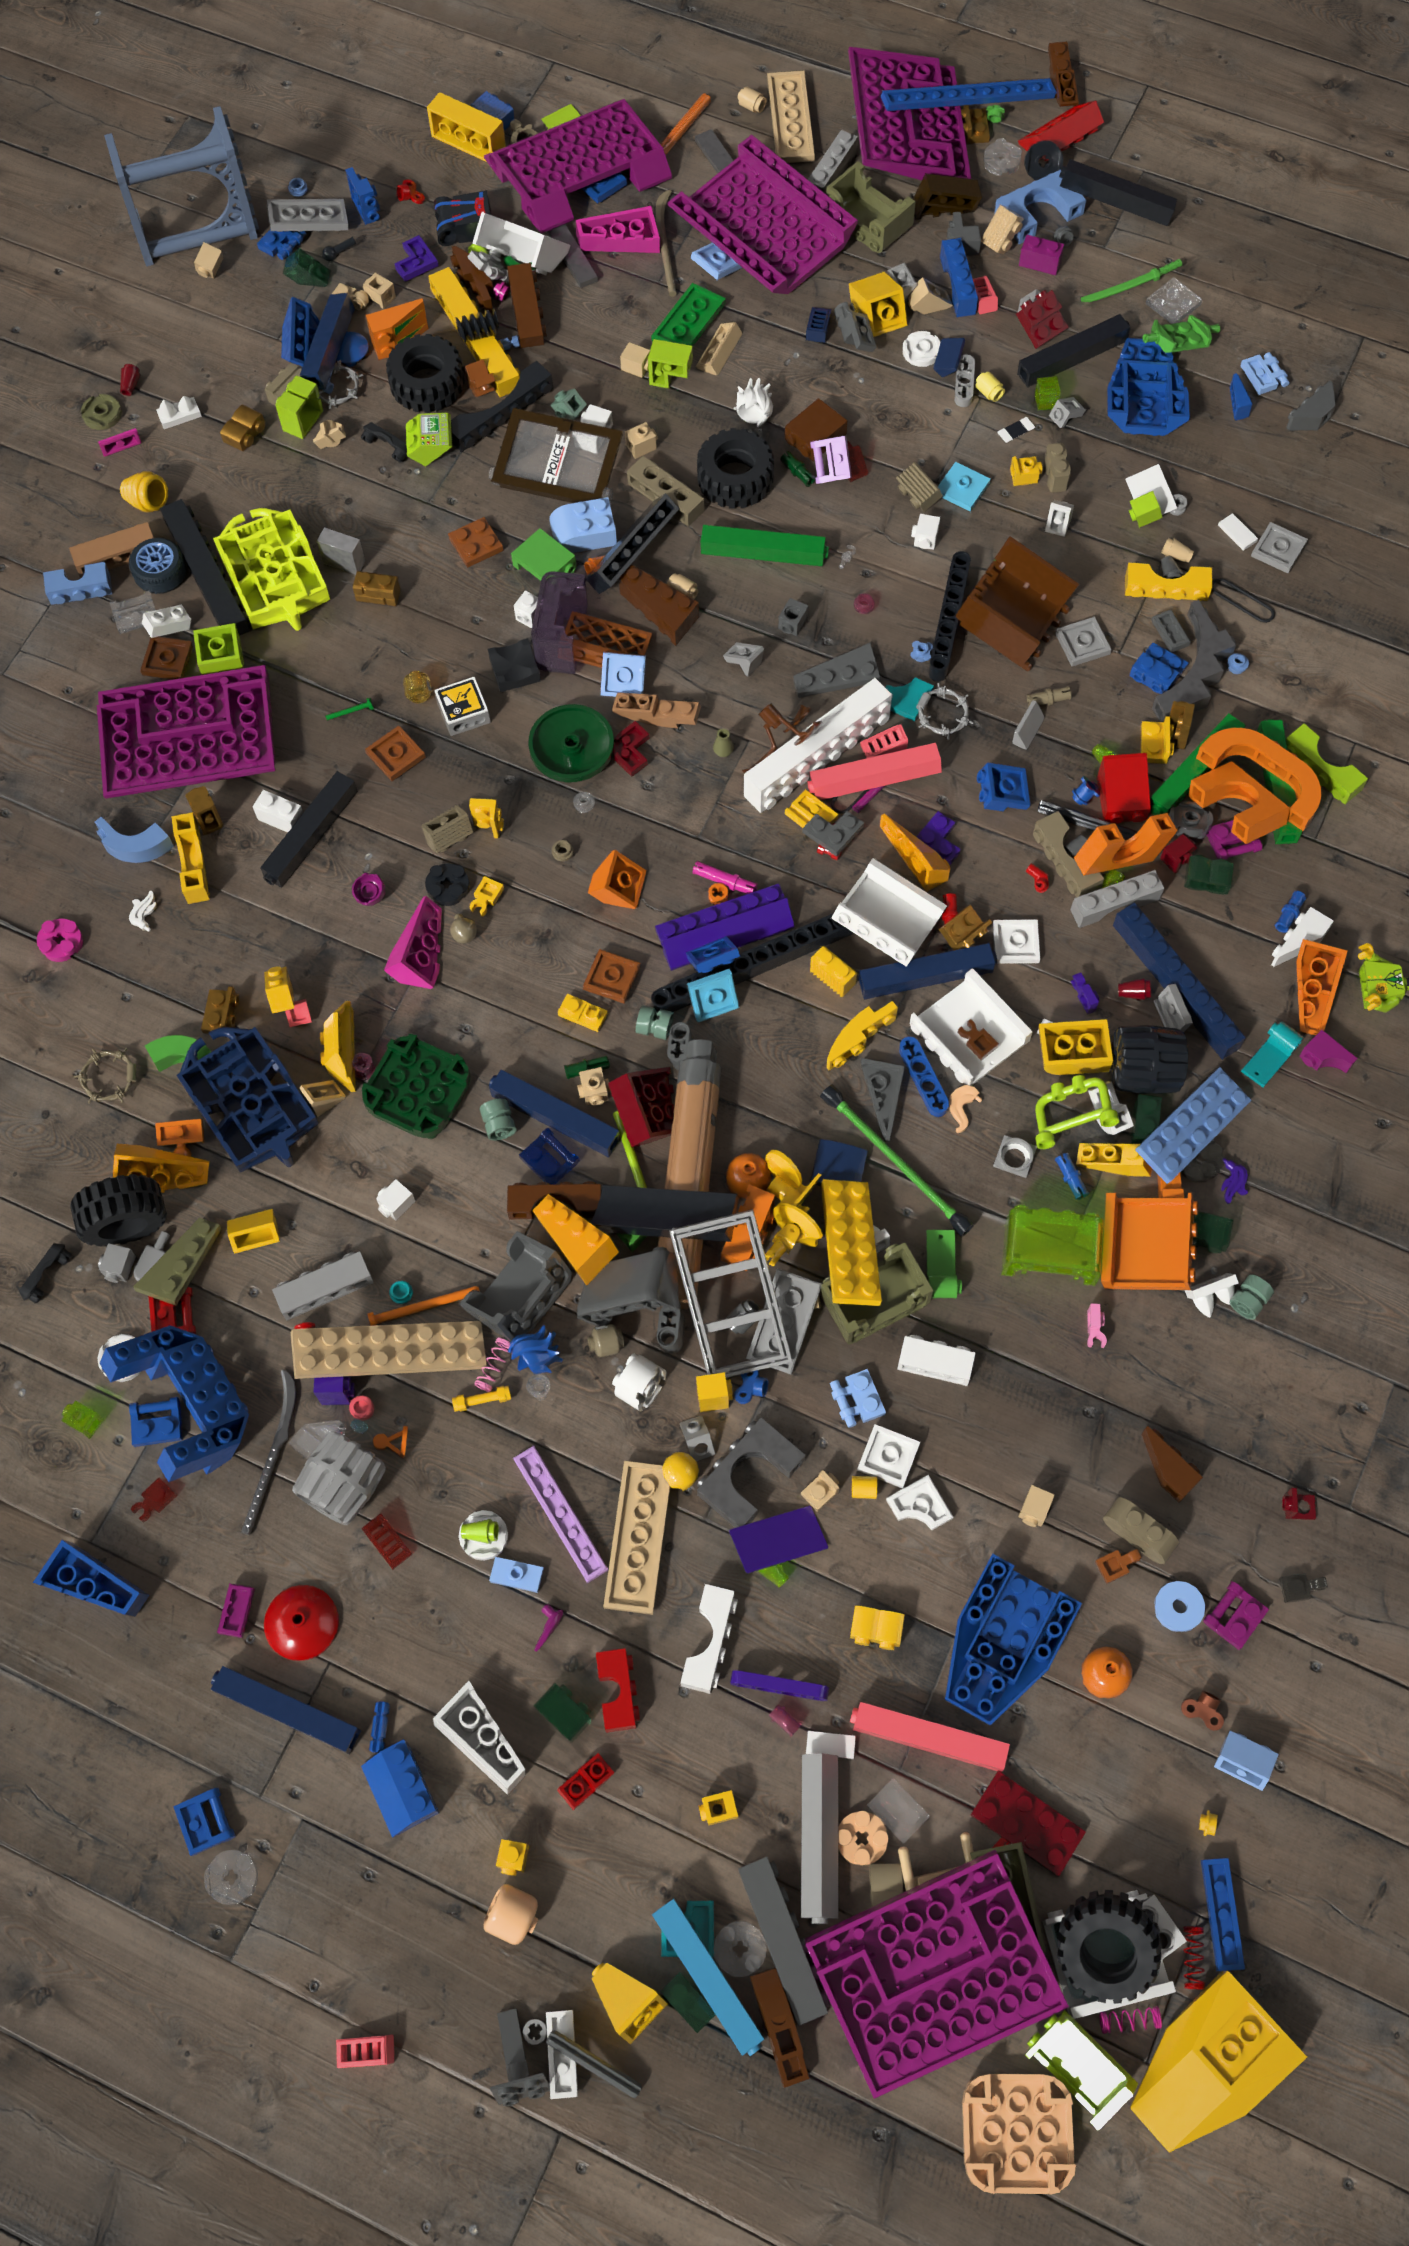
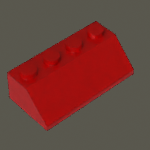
[1018,100,1104,161]

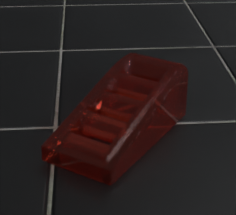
[362,1514,413,1570]

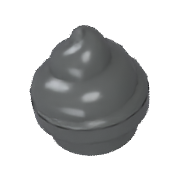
[1054,226,1073,247]

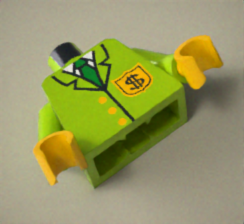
[1358,943,1409,1013]

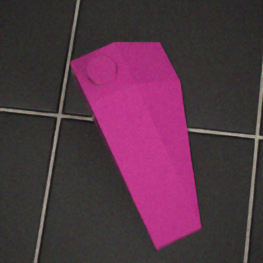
[384,896,442,989]

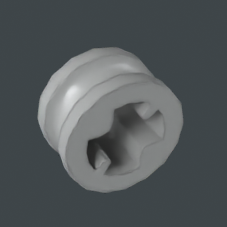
[1170,494,1187,516]
[523,2019,547,2045]

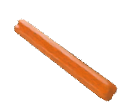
[660,93,711,156]

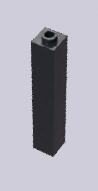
[1059,159,1177,226]
[1017,314,1131,388]
[260,771,358,888]

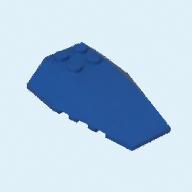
[1107,338,1190,436]

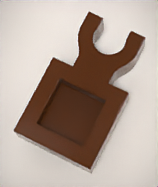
[957,1019,999,1061]

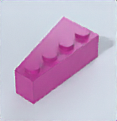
[576,206,660,253]

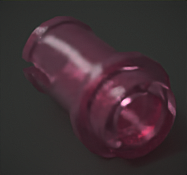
[769,1705,801,1737]

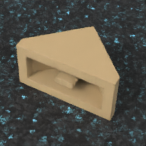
[299,1080,346,1117]

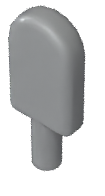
[134,1231,170,1281]

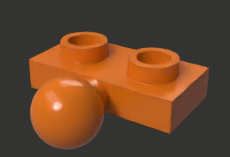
[155,1119,205,1157]

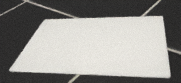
[1125,464,1177,515]

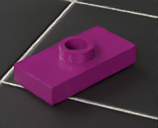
[217,1583,255,1638]

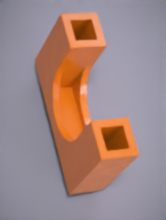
[1189,761,1290,844]
[1074,813,1178,876]

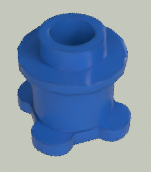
[1072,776,1101,805]

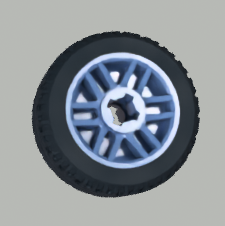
[129,538,187,594]

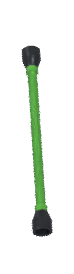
[820,1084,975,1237]

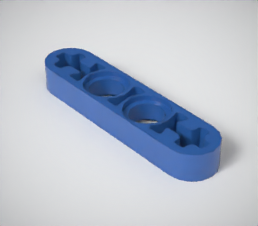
[899,1037,949,1117]

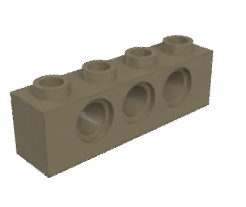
[627,456,704,527]

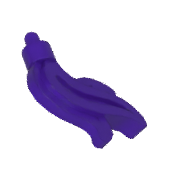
[1221,1158,1248,1204]

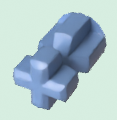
[500,335,520,350]

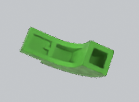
[144,1035,212,1088]

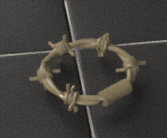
[74,1048,136,1104]

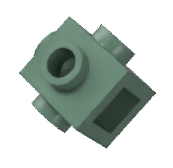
[550,389,587,420]

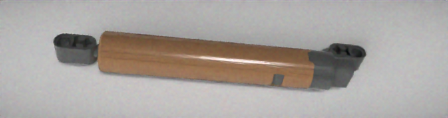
[657,1022,722,1354]

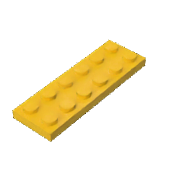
[821,1179,882,1306]

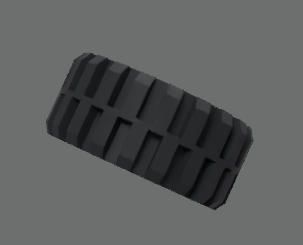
[386,334,464,413]
[697,428,774,509]
[70,1174,167,1247]
[1057,1890,1161,2004]

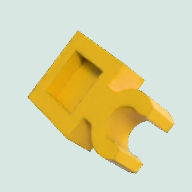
[470,876,504,917]

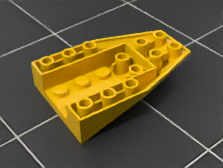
[1130,1970,1307,2153]

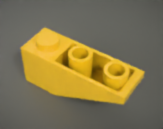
[1076,1143,1152,1177]

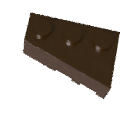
[913,173,982,220]

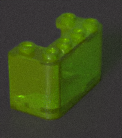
[1001,1205,1104,1286]

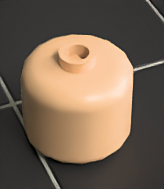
[483,1884,538,1945]

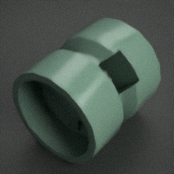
[635,1005,674,1040]
[479,1098,517,1141]
[1229,1275,1274,1320]

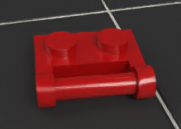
[148,1287,196,1334]

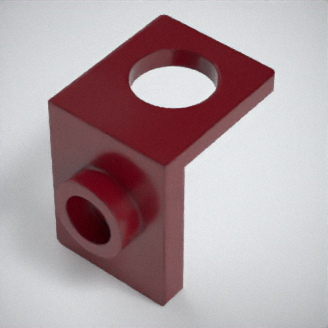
[1282,1488,1316,1520]

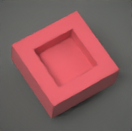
[285,999,312,1027]

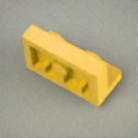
[1141,716,1174,764]
[469,798,504,838]

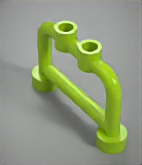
[1035,1075,1119,1149]

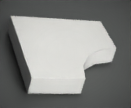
[886,1475,953,1530]

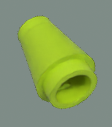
[461,1519,499,1544]

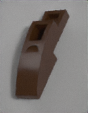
[1048,41,1079,107]
[450,246,494,313]
[750,1967,809,2088]

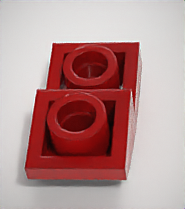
[557,1753,615,1811]

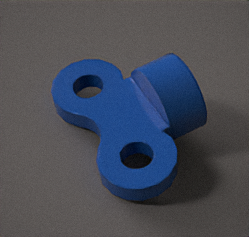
[734,1370,769,1404]

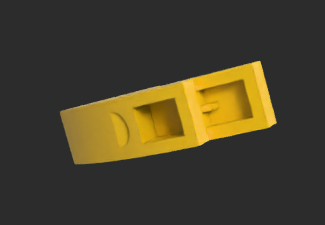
[826,1001,898,1071]

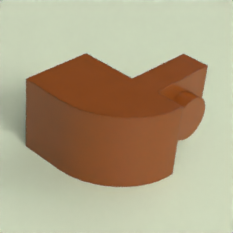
[463,359,495,397]

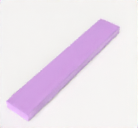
[513,1446,609,1584]

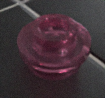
[854,593,875,614]

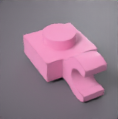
[1087,1304,1107,1348]

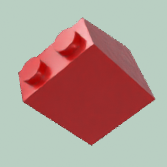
[1097,753,1151,824]

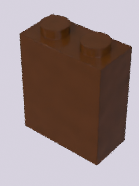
[785,398,848,462]

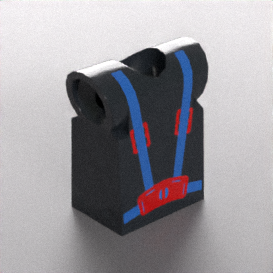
[434,190,491,246]

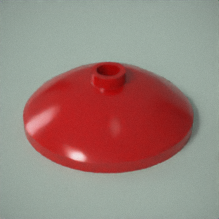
[264,1585,339,1661]

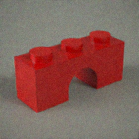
[596,1648,640,1733]

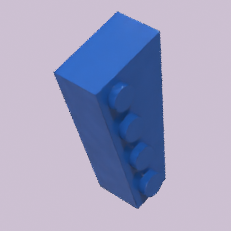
[33,1540,149,1617]

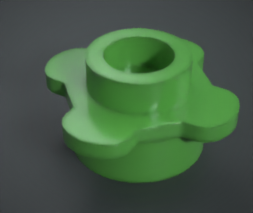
[986,105,1005,123]

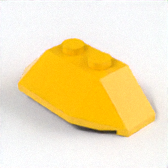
[320,1001,356,1092]

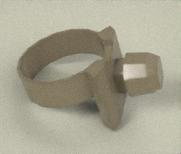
[509,119,537,144]

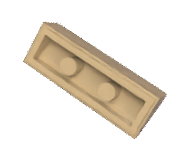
[696,322,742,375]

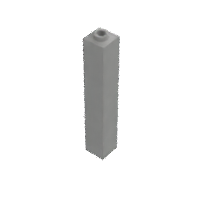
[801,1753,838,1924]

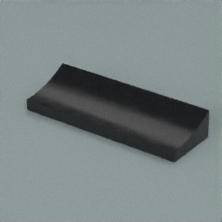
[591,1185,739,1242]

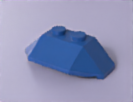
[281,297,320,367]

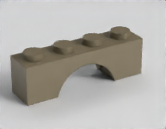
[1033,811,1104,898]

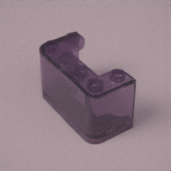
[531,571,588,674]

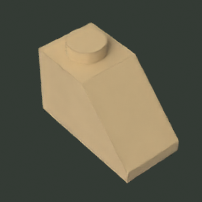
[907,277,953,314]

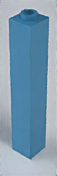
[652,1898,764,2056]

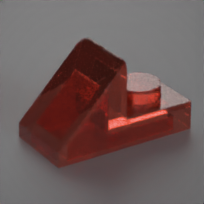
[847,441,868,482]

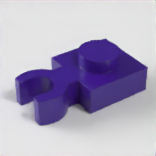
[1071,972,1099,1015]

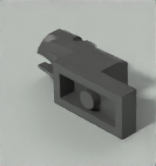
[834,302,876,352]

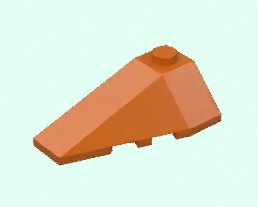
[1296,939,1347,1036]

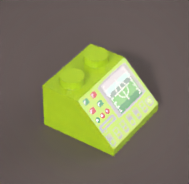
[406,413,452,467]

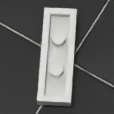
[546,2010,578,2099]

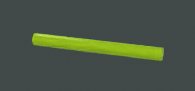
[613,1111,647,1188]

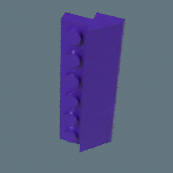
[655,884,795,971]

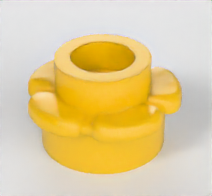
[1199,1810,1218,1836]

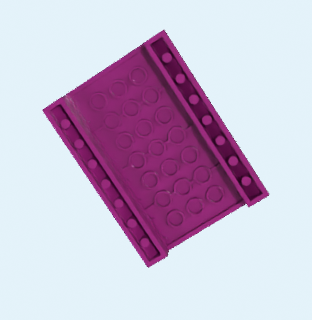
[667,134,858,294]

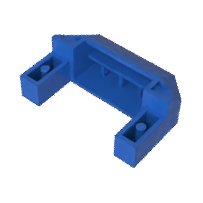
[99,1325,249,1482]

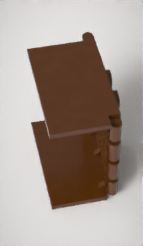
[956,536,1079,671]

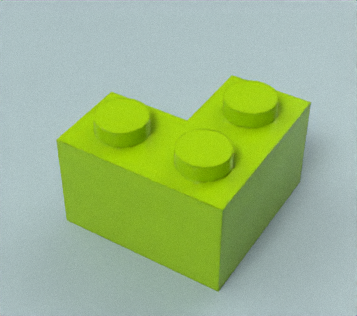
[648,339,693,388]

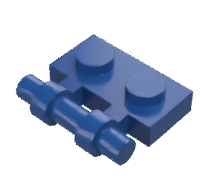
[257,229,306,260]

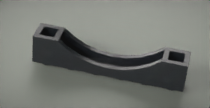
[451,361,553,453]

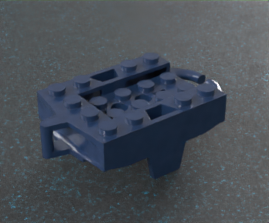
[176,1027,318,1173]

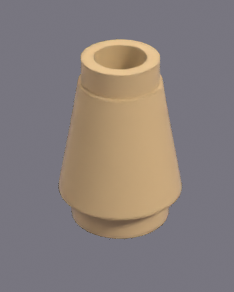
[1161,538,1194,563]

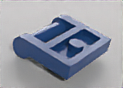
[129,1397,182,1447]
[173,1787,236,1856]

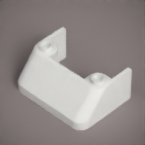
[473,212,571,275]

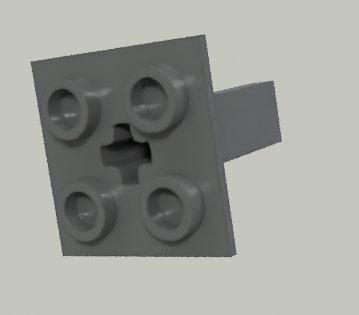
[490,2008,550,2106]

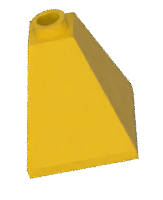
[592,1963,668,2044]

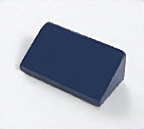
[933,338,965,378]

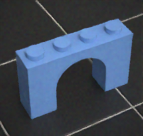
[994,170,1086,244]

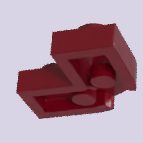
[613,721,650,777]

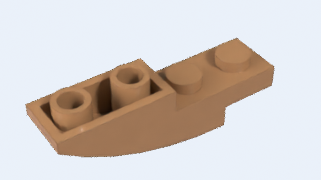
[612,692,701,728]

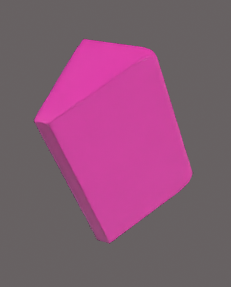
[98,428,142,457]

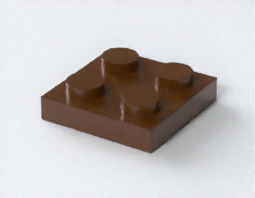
[140,637,193,680]

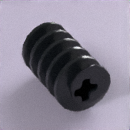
[455,308,499,342]

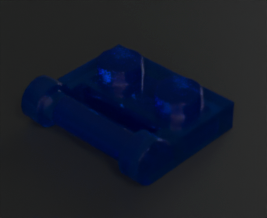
[519,1128,580,1185]

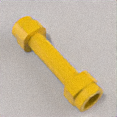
[452,1385,511,1412]

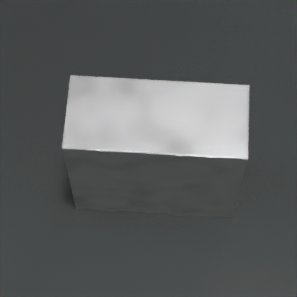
[317,527,365,575]

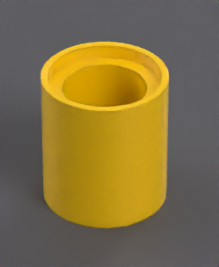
[852,1476,877,1499]

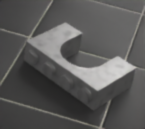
[697,1418,805,1528]

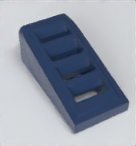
[806,307,831,343]

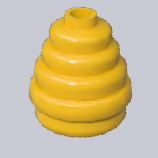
[120,471,168,513]

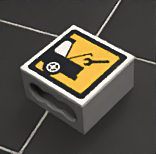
[434,677,490,736]

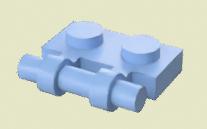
[1240,352,1290,395]
[830,1369,886,1428]

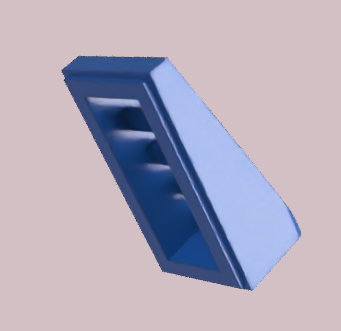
[1230,373,1253,421]

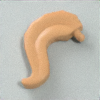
[949,1085,982,1133]

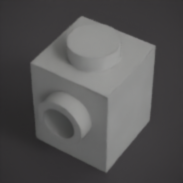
[98,1243,136,1283]

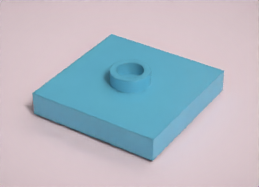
[938,462,991,511]
[687,969,739,1022]

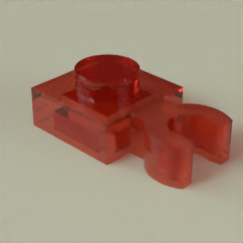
[131,1478,177,1522]

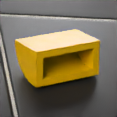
[227,1209,280,1254]

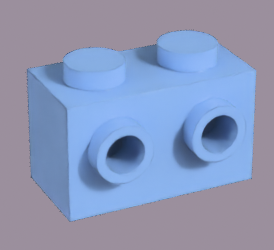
[1214,1731,1279,1791]

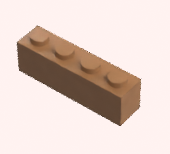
[69,522,154,578]

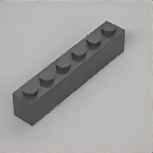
[738,1857,830,2026]

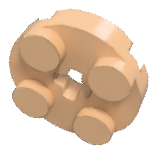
[838,1811,888,1866]

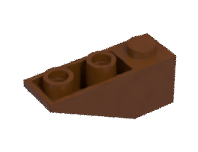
[1142,1426,1203,1503]

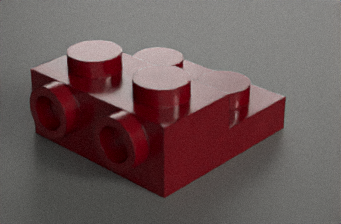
[1016,290,1068,349]

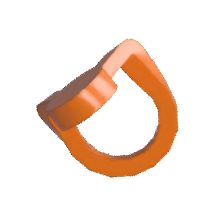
[373,1426,408,1458]

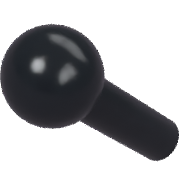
[322,236,357,261]

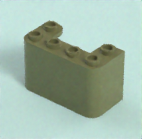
[826,161,915,253]
[820,1242,933,1345]

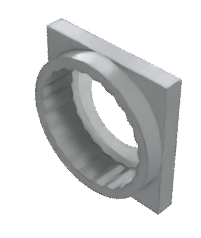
[993,1135,1037,1178]

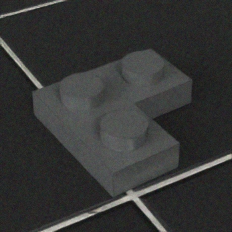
[802,811,864,857]

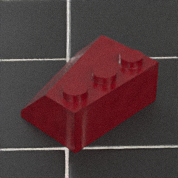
[608,1067,675,1147]

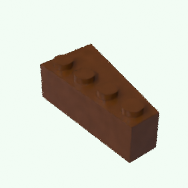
[507,263,547,348]
[619,564,699,646]

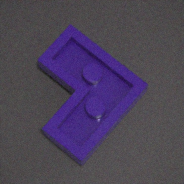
[395,235,438,282]
[917,811,961,865]

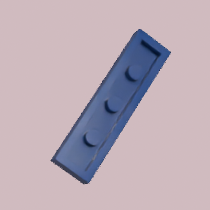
[1201,1858,1245,1971]

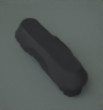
[361,422,407,463]
[19,1243,72,1304]

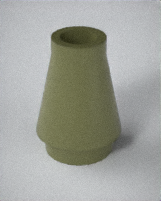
[713,728,734,757]

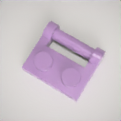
[810,436,852,484]

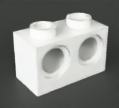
[1141,1895,1187,1960]

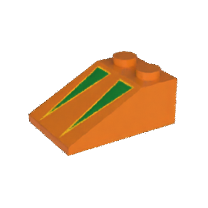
[366,298,428,360]

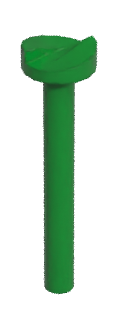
[325,698,374,721]

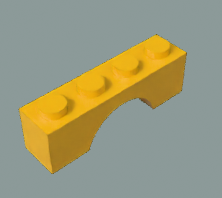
[1125,563,1212,601]
[171,812,210,904]

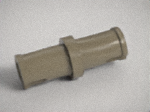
[1027,686,1071,707]

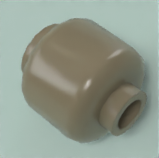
[587,1324,624,1357]

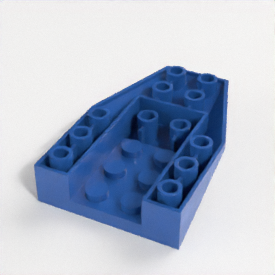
[945,1553,1082,1725]

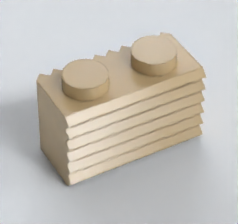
[981,205,1024,254]

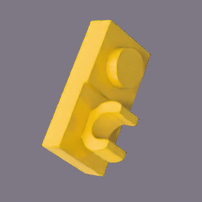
[558,994,608,1032]

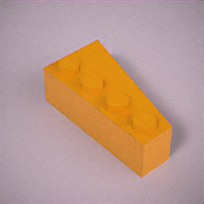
[532,1194,619,1286]

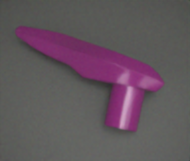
[534,1604,563,1652]

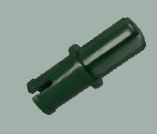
[564,1056,610,1079]

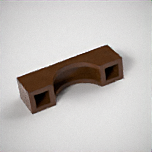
[507,1181,602,1220]

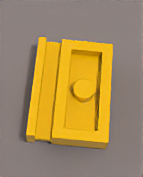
[785,789,838,828]

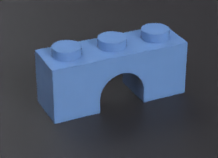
[43,562,112,605]

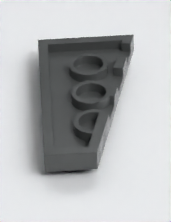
[793,643,880,698]

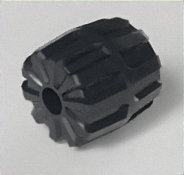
[1110,1025,1188,1094]

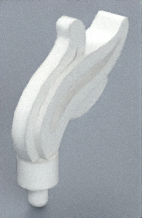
[129,891,157,932]

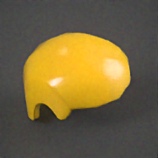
[662,1452,699,1491]

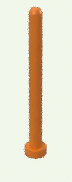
[367,1286,480,1326]

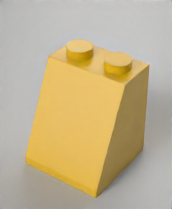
[849,272,907,337]

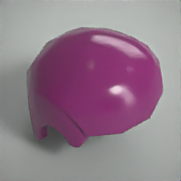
[352,873,385,906]

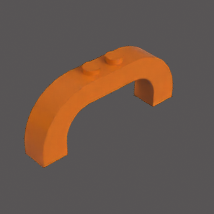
[1196,728,1321,831]

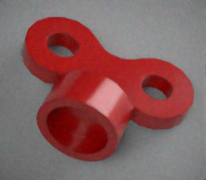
[396,179,425,204]

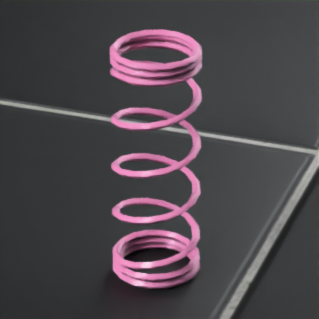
[474,1338,510,1392]

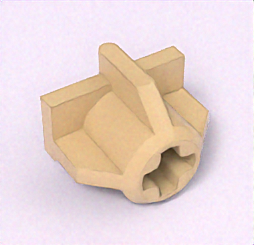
[313,420,346,449]

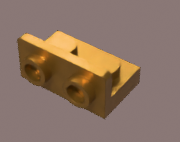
[961,105,990,144]
[1170,701,1195,750]
[939,905,992,951]
[201,986,239,1034]

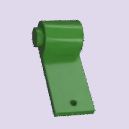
[926,1230,962,1298]

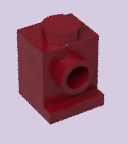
[1160,834,1197,874]

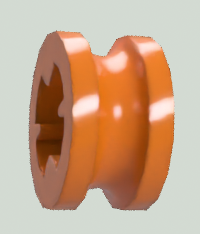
[708,883,728,905]

